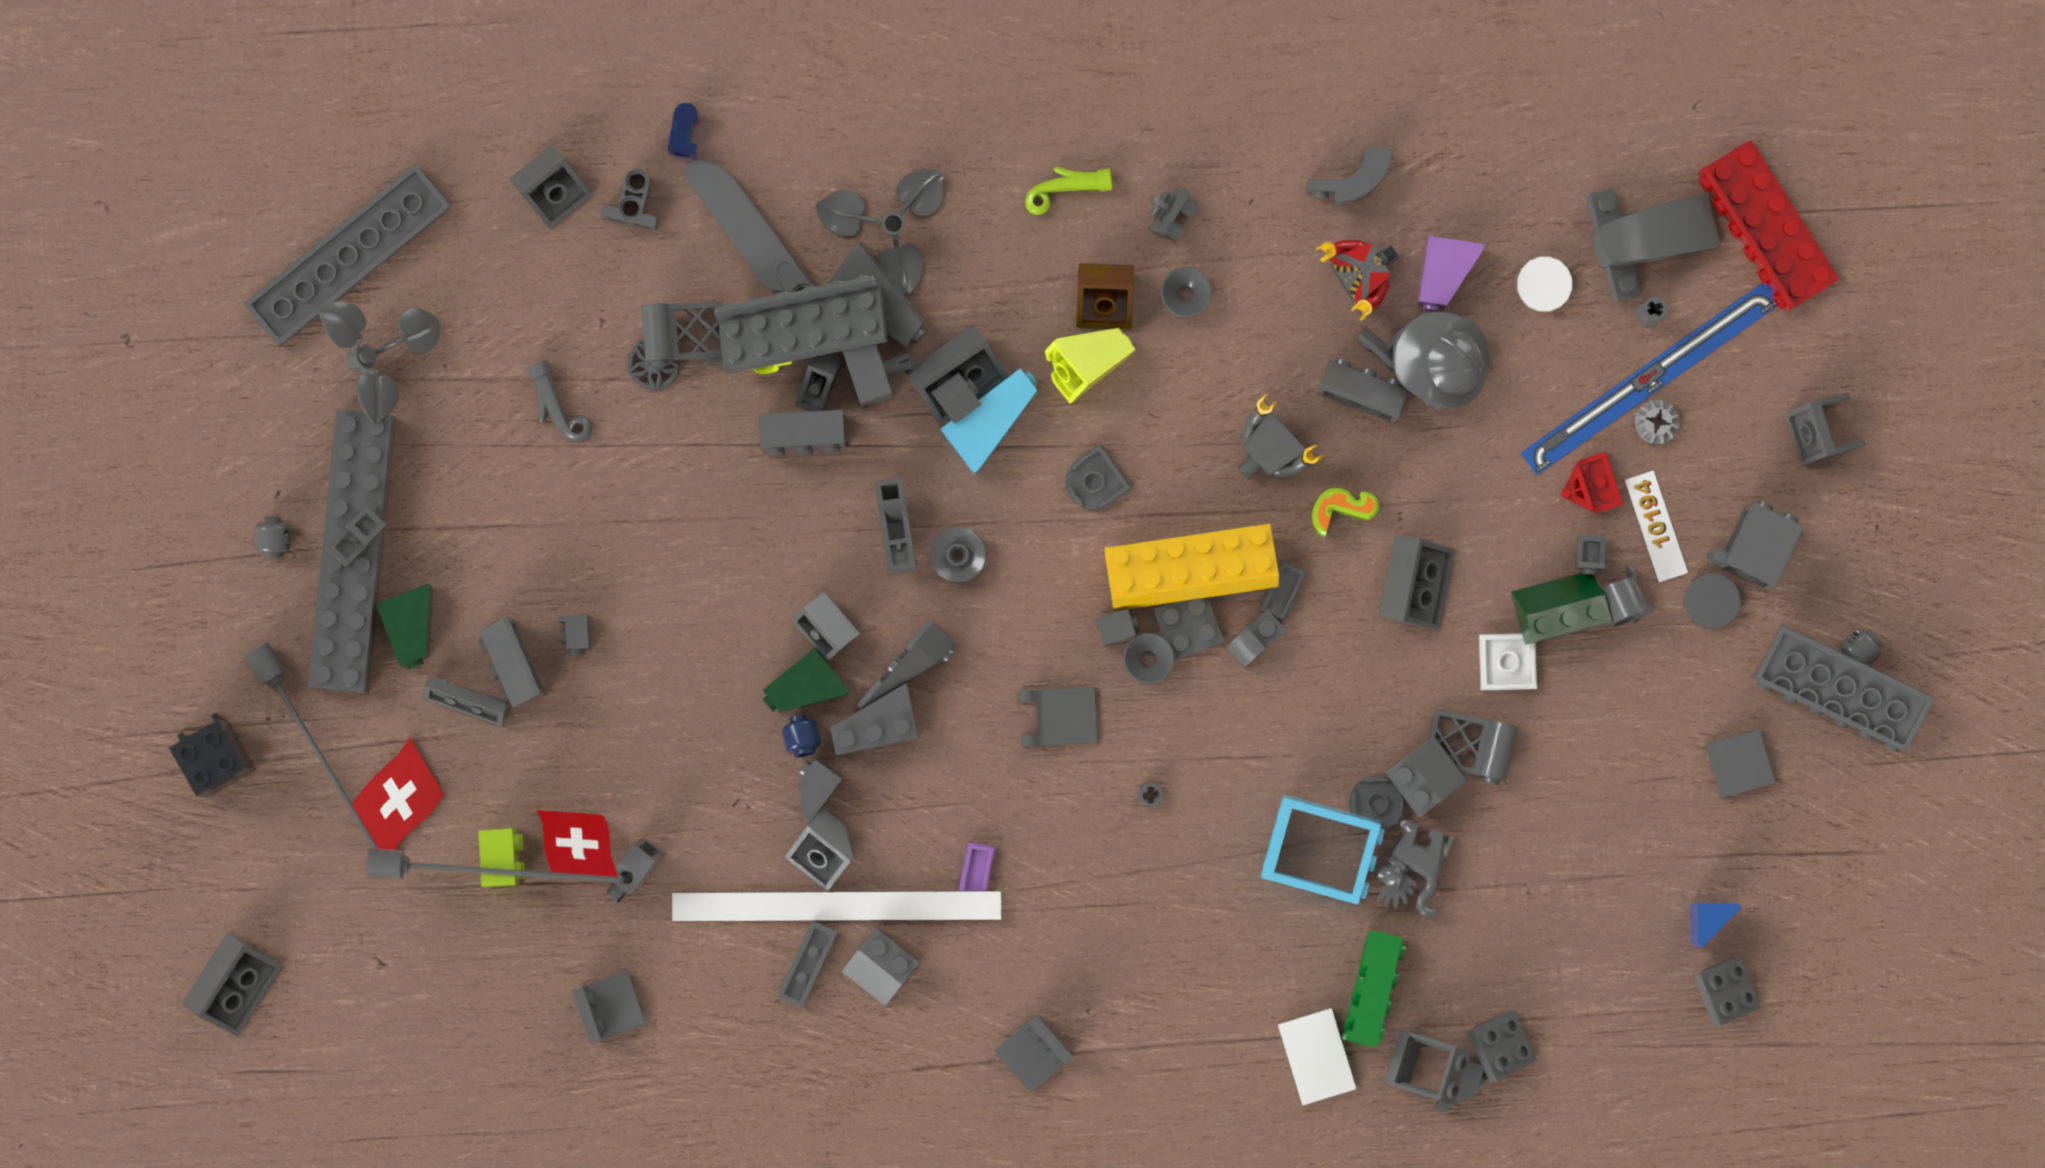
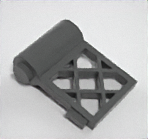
[641,302,723,367]
[1429,709,1518,786]

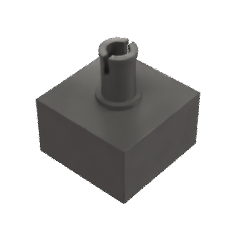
[843,344,913,409]

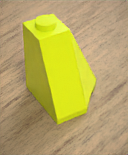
[1045,328,1136,404]

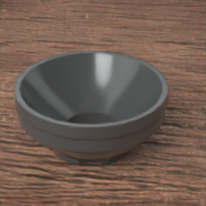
[1161,267,1211,318]
[1123,633,1174,684]

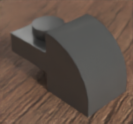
[1225,609,1286,668]

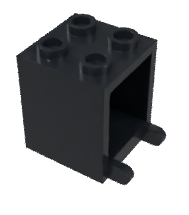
[169,713,256,798]

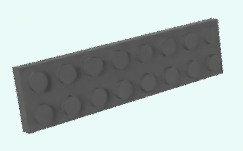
[244,164,452,347]

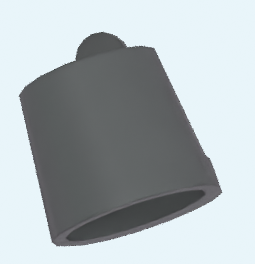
[1602,566,1656,627]

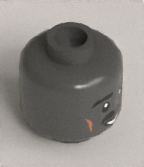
[1840,629,1882,665]

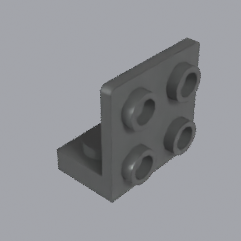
[572,972,645,1043]
[995,1014,1073,1092]

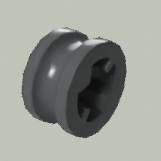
[1137,782,1163,808]

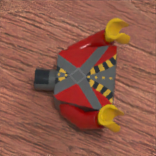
[1316,240,1399,321]

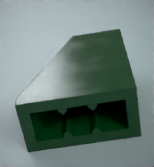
[376,583,433,670]
[762,648,850,713]

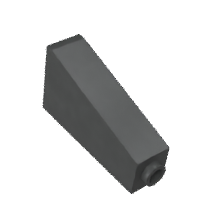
[828,241,926,347]

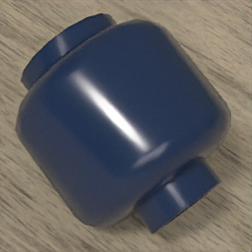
[782,715,821,758]

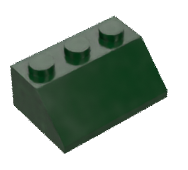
[1511,573,1612,645]

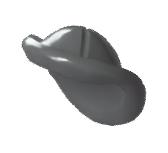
[1393,312,1489,409]

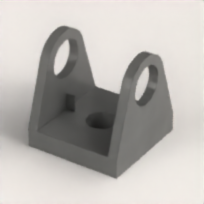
[1785,393,1866,466]

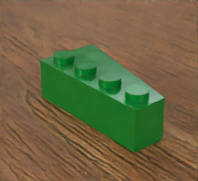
[1341,929,1406,1048]

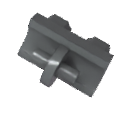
[1149,188,1198,239]

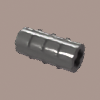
[1636,296,1668,328]

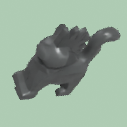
[1376,820,1453,918]

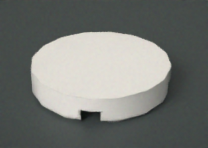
[1517,257,1572,312]

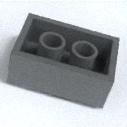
[759,410,846,457]

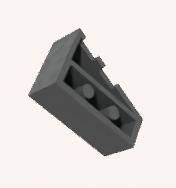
[830,683,919,756]

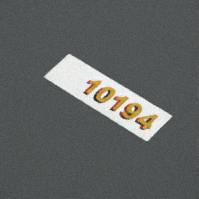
[1625,470,1688,582]

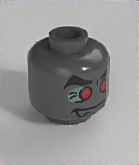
[255,516,291,557]

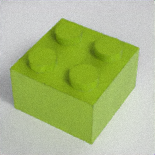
[478,828,526,887]

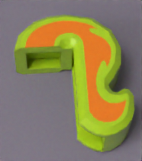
[1311,488,1379,537]

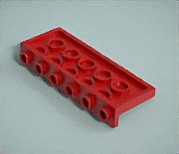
[1698,140,1840,313]

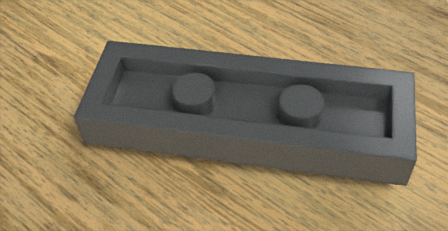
[423,677,508,727]
[777,921,838,1009]

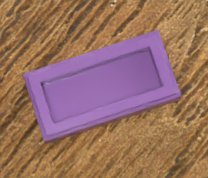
[958,842,996,892]

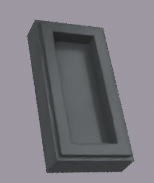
[1259,560,1307,622]

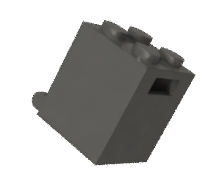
[1707,501,1804,590]

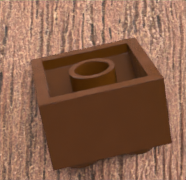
[1076,263,1134,329]

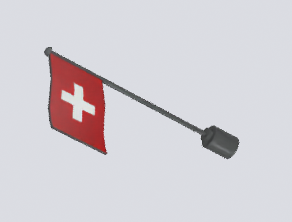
[245,643,444,850]
[367,810,624,886]

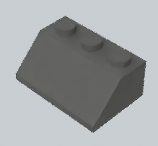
[905,325,1008,424]
[1316,358,1408,424]
[1378,536,1455,631]
[478,616,546,709]
[182,932,283,1036]

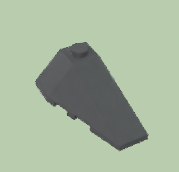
[857,619,955,709]

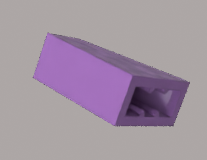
[1417,236,1484,312]

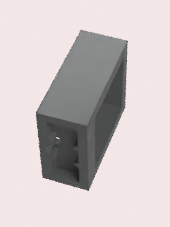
[1385,1029,1470,1105]

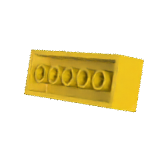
[1104,524,1279,611]

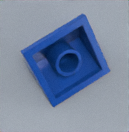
[1690,903,1742,948]

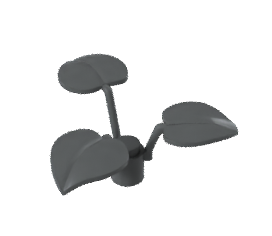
[815,169,943,294]
[317,302,440,424]

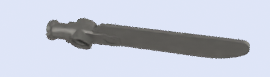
[684,160,813,292]

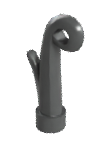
[527,360,592,442]

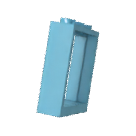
[1261,794,1384,905]

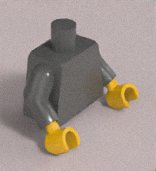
[1238,394,1323,479]

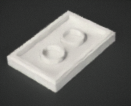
[1278,1008,1356,1105]

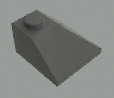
[784,808,853,892]

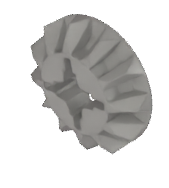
[1635,400,1679,444]

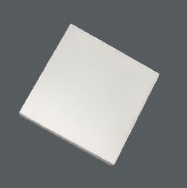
[1479,634,1537,691]

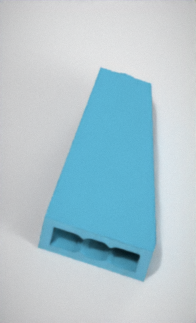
[941,368,1038,475]

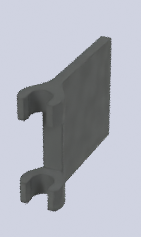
[1019,687,1098,747]

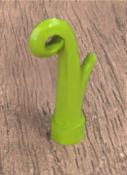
[1025,167,1113,215]

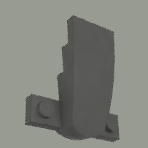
[1585,188,1721,302]

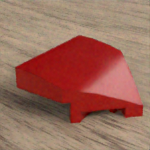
[1560,452,1624,513]

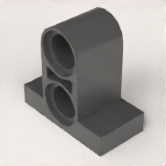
[600,169,659,231]

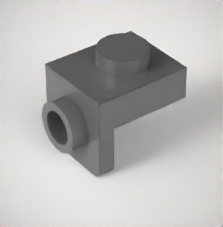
[1575,535,1606,575]

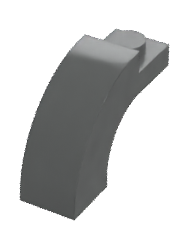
[1306,148,1392,206]
[875,478,916,576]

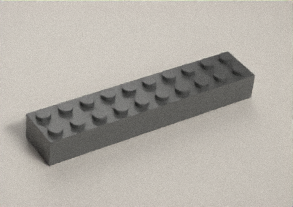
[308,410,396,694]

